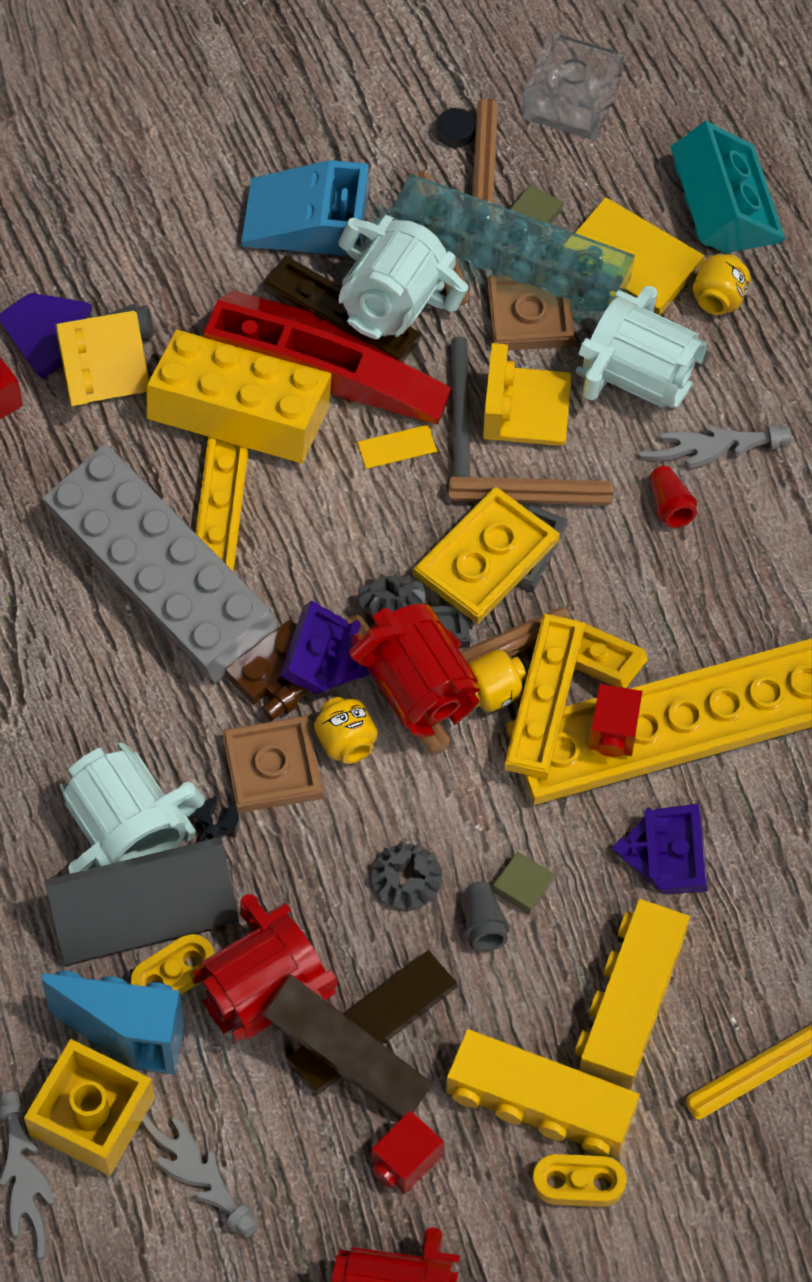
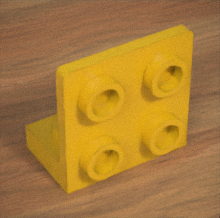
[55,311,149,406]
[483,343,572,446]

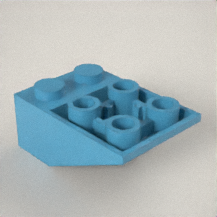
[241,160,369,256]
[41,970,185,1075]

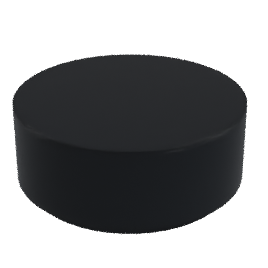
[436,108,476,148]

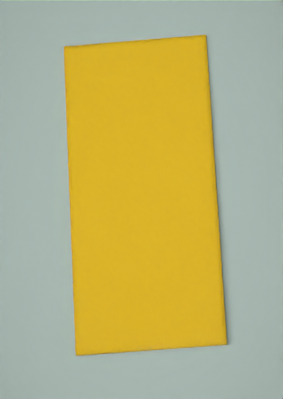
[357,425,438,469]

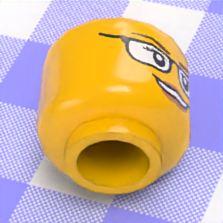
[692,254,751,315]
[468,649,527,713]
[314,697,378,764]

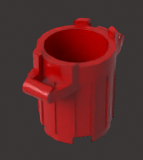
[349,603,480,738]
[190,894,338,1044]
[331,1227,460,1282]

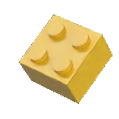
[24,1039,155,1176]

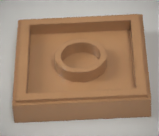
[487,271,575,351]
[222,715,324,814]

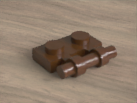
[225,619,310,721]

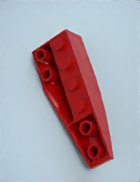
[204,290,451,425]

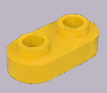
[131,934,214,995]
[533,1154,627,1207]

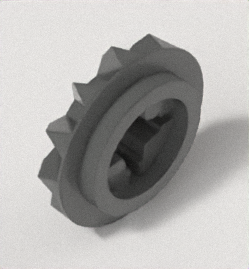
[358,573,426,615]
[371,841,442,910]

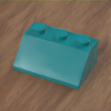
[670,120,785,253]

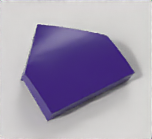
[0,293,93,379]
[280,600,371,694]
[612,803,708,894]

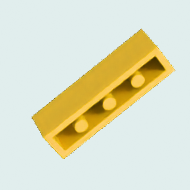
[574,899,690,1090]
[446,1029,640,1158]

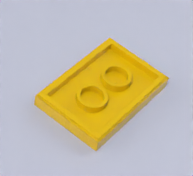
[560,197,705,316]
[413,486,560,624]

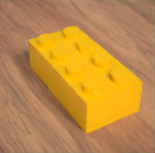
[147,329,332,464]

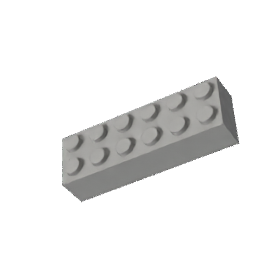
[42,443,278,684]

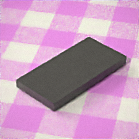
[44,837,239,965]

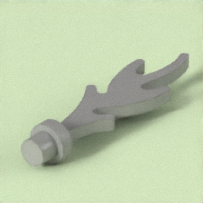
[639,424,791,468]
[0,1091,55,1260]
[142,1114,259,1238]

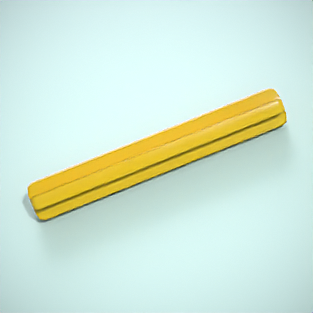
[685,1024,812,1119]

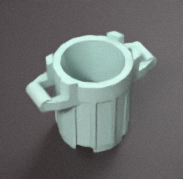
[338,215,468,339]
[575,286,707,408]
[59,743,205,874]

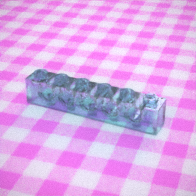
[391,174,635,312]

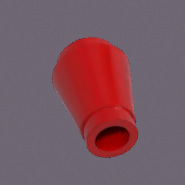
[649,466,697,528]

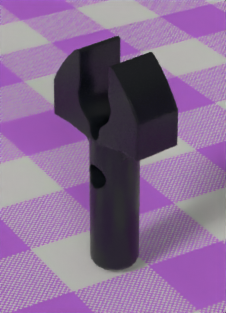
[193,796,240,842]

